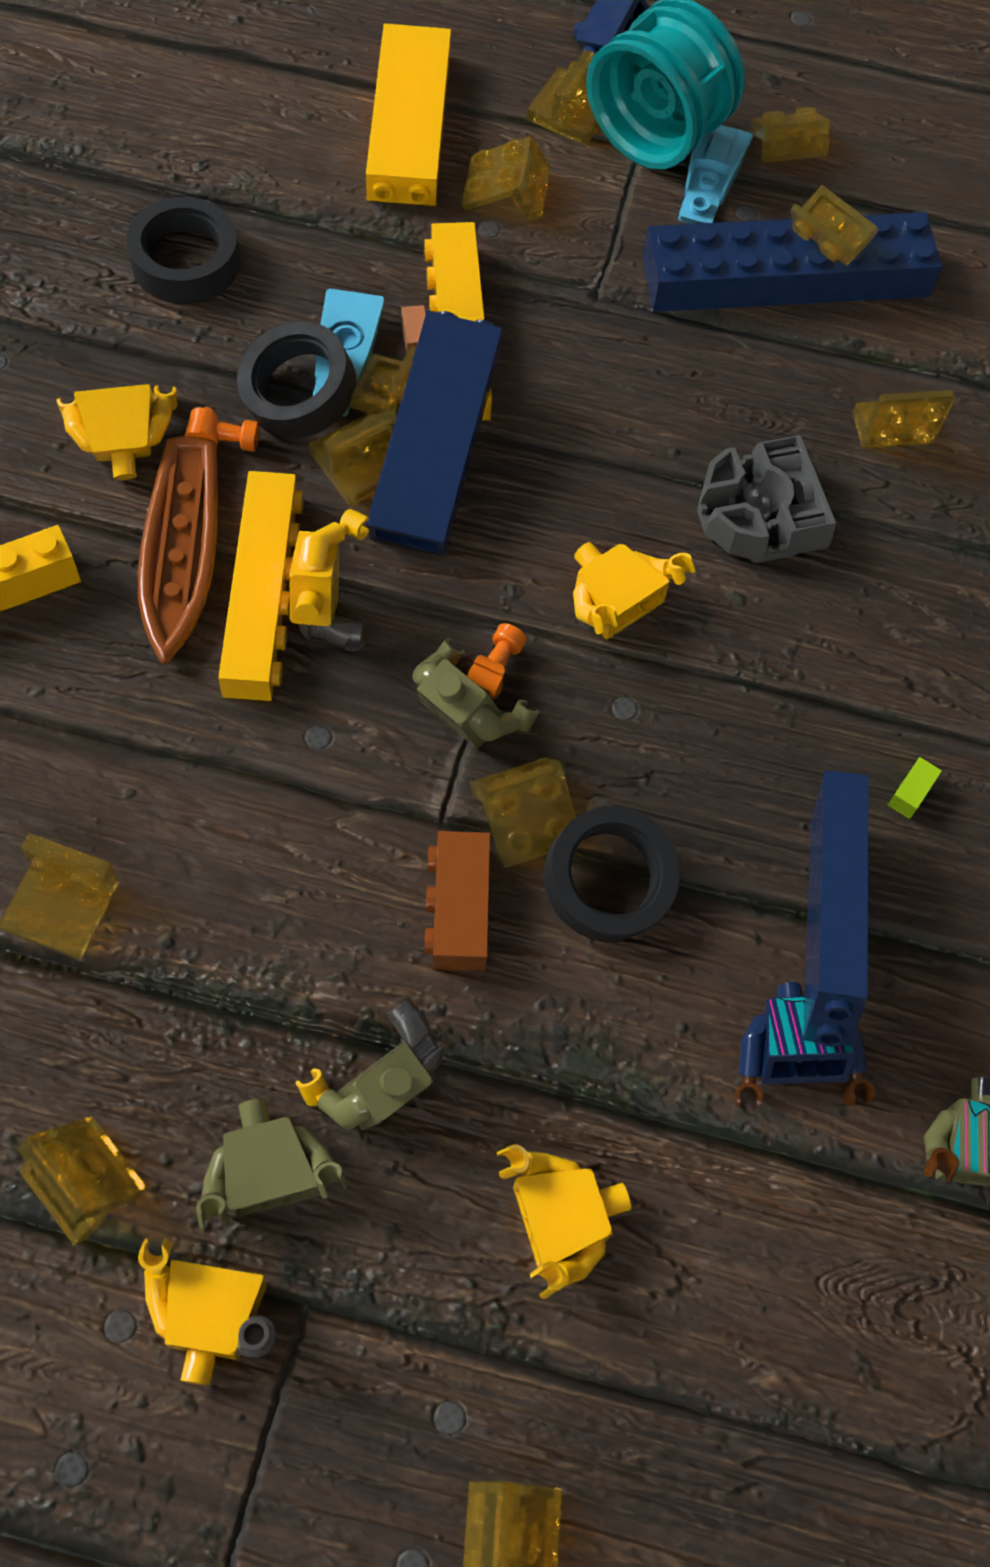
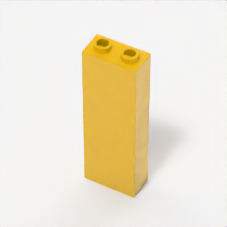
[366,24,451,206]

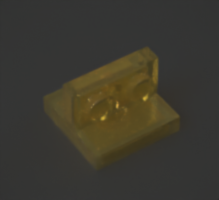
[526,49,599,145]
[309,408,397,506]
[17,1116,147,1245]
[463,1481,562,1567]

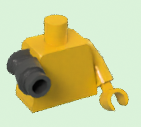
[290,509,369,648]
[138,1238,276,1386]

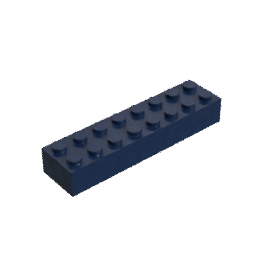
[642,212,943,312]

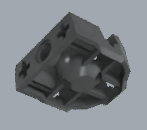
[697,435,836,563]

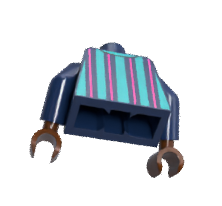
[733,982,875,1109]

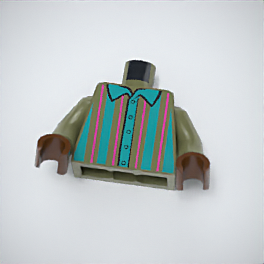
[923,1077,990,1186]

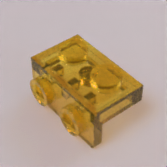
[751,107,830,163]
[790,185,878,266]
[350,346,416,419]

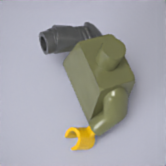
[296,998,444,1131]

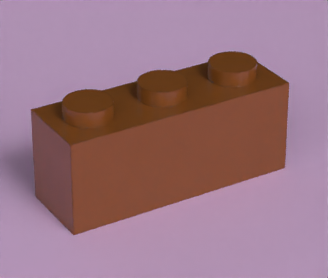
[424,831,490,971]

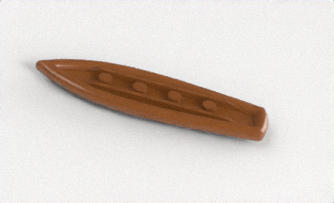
[137,436,218,665]

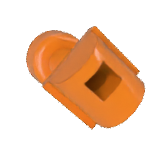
[185,406,260,452]
[467,623,527,700]

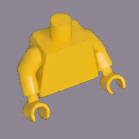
[56,384,178,480]
[573,542,696,640]
[497,1144,631,1299]

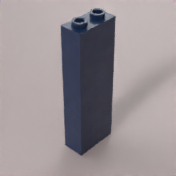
[366,310,502,556]
[803,770,869,1047]

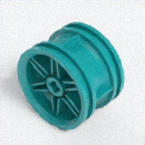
[586,0,745,169]

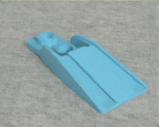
[678,125,753,224]
[313,289,384,416]

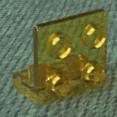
[461,135,551,221]
[853,390,956,448]
[469,757,576,868]
[0,833,119,959]

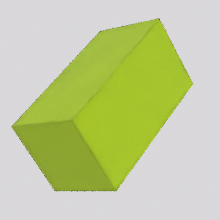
[888,757,942,819]

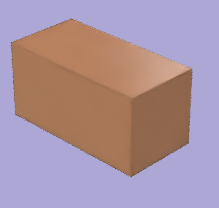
[401,305,426,359]

